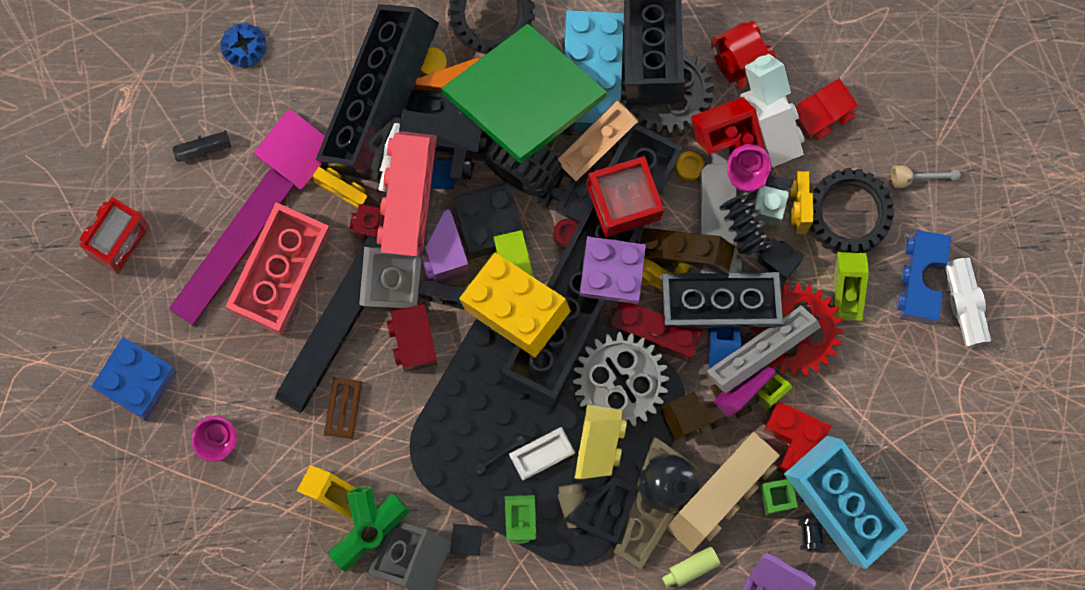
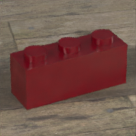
[609,302,703,363]

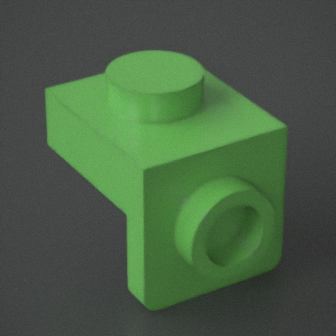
[505,495,536,543]

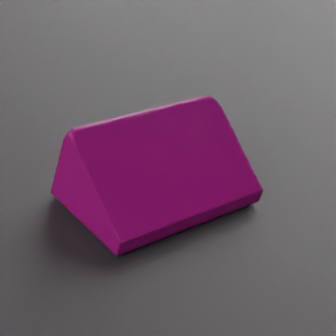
[714,366,776,417]

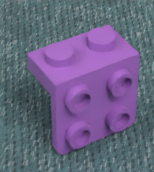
[742,554,816,590]

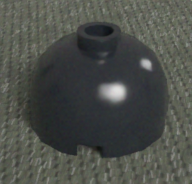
[639,454,700,513]

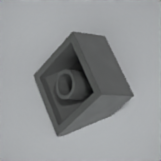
[368,522,451,590]

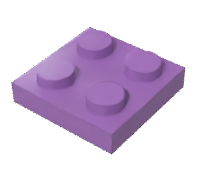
[579,237,646,304]

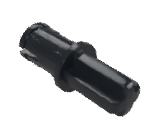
[173,130,231,162]

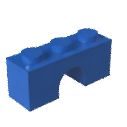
[897,230,952,325]

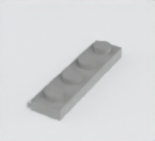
[707,306,820,394]

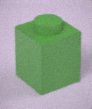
[759,479,798,516]

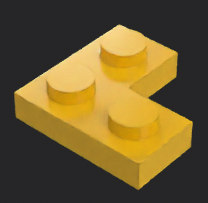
[789,171,813,234]

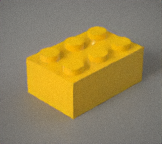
[459,253,571,357]

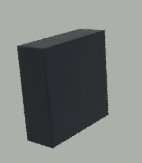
[450,523,483,557]

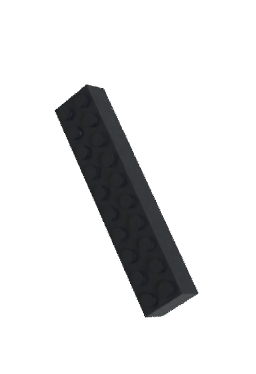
[500,124,683,407]

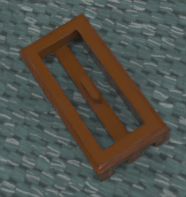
[324,377,362,440]

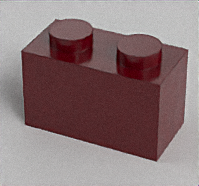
[386,304,438,372]

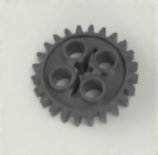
[621,50,713,137]

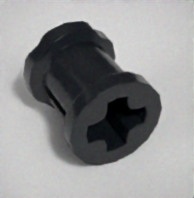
[798,519,826,551]

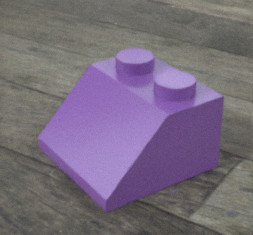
[422,209,469,284]

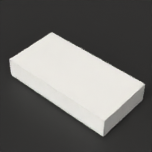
[509,427,575,481]

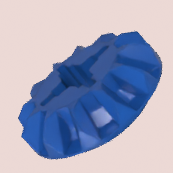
[220,22,266,68]

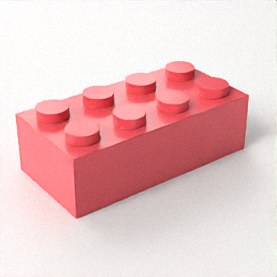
[377,131,437,256]
[225,202,331,337]

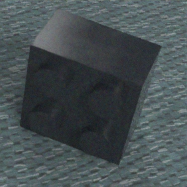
[453,183,525,260]

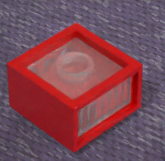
[586,156,664,238]
[79,197,149,275]

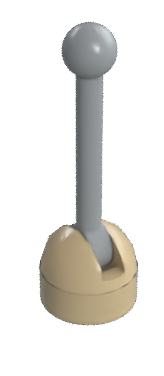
[891,165,961,189]

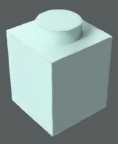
[745,54,791,106]
[753,186,789,227]

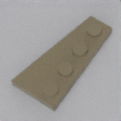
[614,437,702,570]

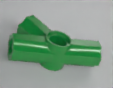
[327,486,410,572]

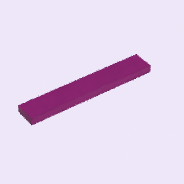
[169,169,294,327]

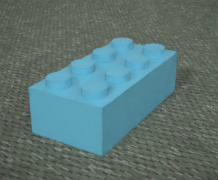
[564,10,624,131]
[784,436,908,569]

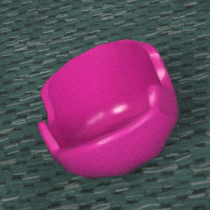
[727,144,771,192]
[192,415,237,462]

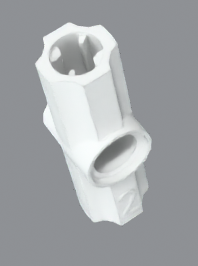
[945,258,991,348]

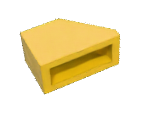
[297,465,355,521]

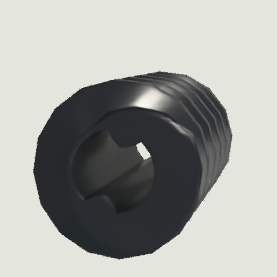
[719,190,774,255]

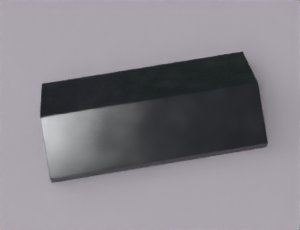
[662,272,783,328]

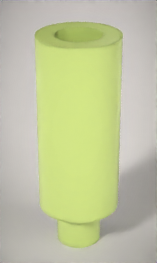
[662,546,721,588]

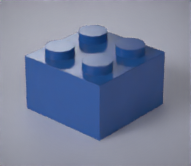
[91,337,177,421]

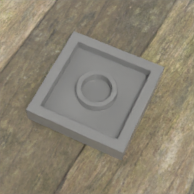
[359,247,422,308]

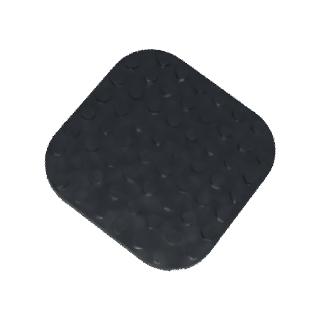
[409,318,685,566]

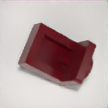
[349,204,385,241]

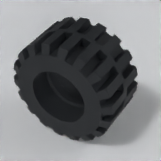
[482,139,562,197]

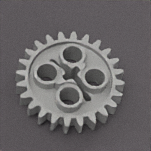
[573,332,669,426]

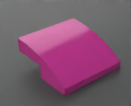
[252,109,325,190]

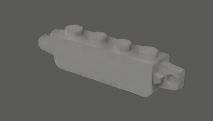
[699,147,742,273]

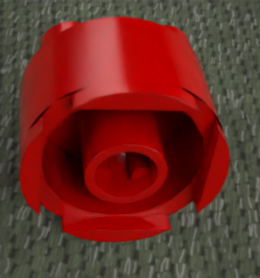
[711,21,776,89]

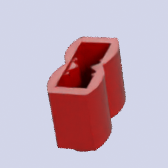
[795,78,859,141]

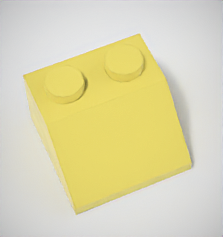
[575,404,627,479]

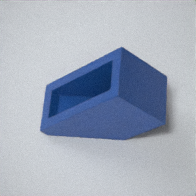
[708,327,741,369]

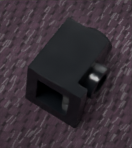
[757,238,805,283]

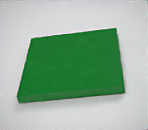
[442,24,607,164]

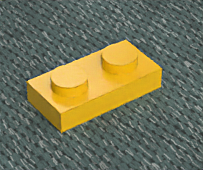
[313,166,369,208]

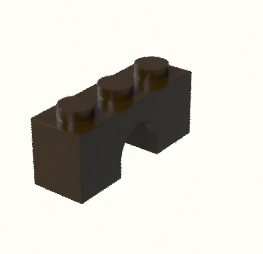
[640,228,735,274]
[661,384,759,441]

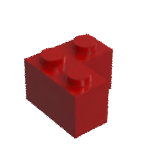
[690,97,766,155]
[762,401,831,474]

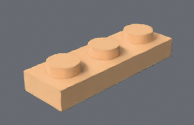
[558,99,638,181]

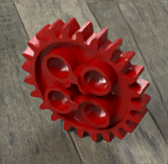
[749,282,844,377]

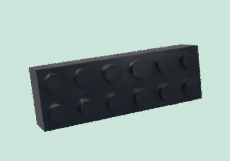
[316,4,439,180]

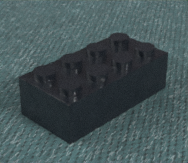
[624,0,685,105]

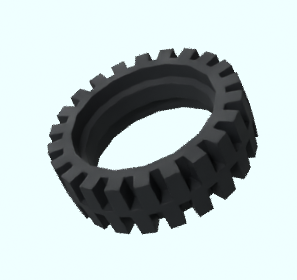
[448,0,535,54]
[810,168,894,254]

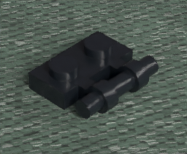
[538,165,601,223]

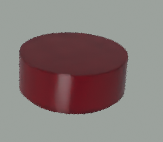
[553,219,579,249]

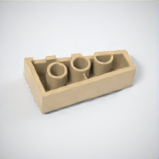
[666,432,780,553]

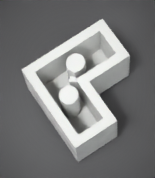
[740,90,804,167]

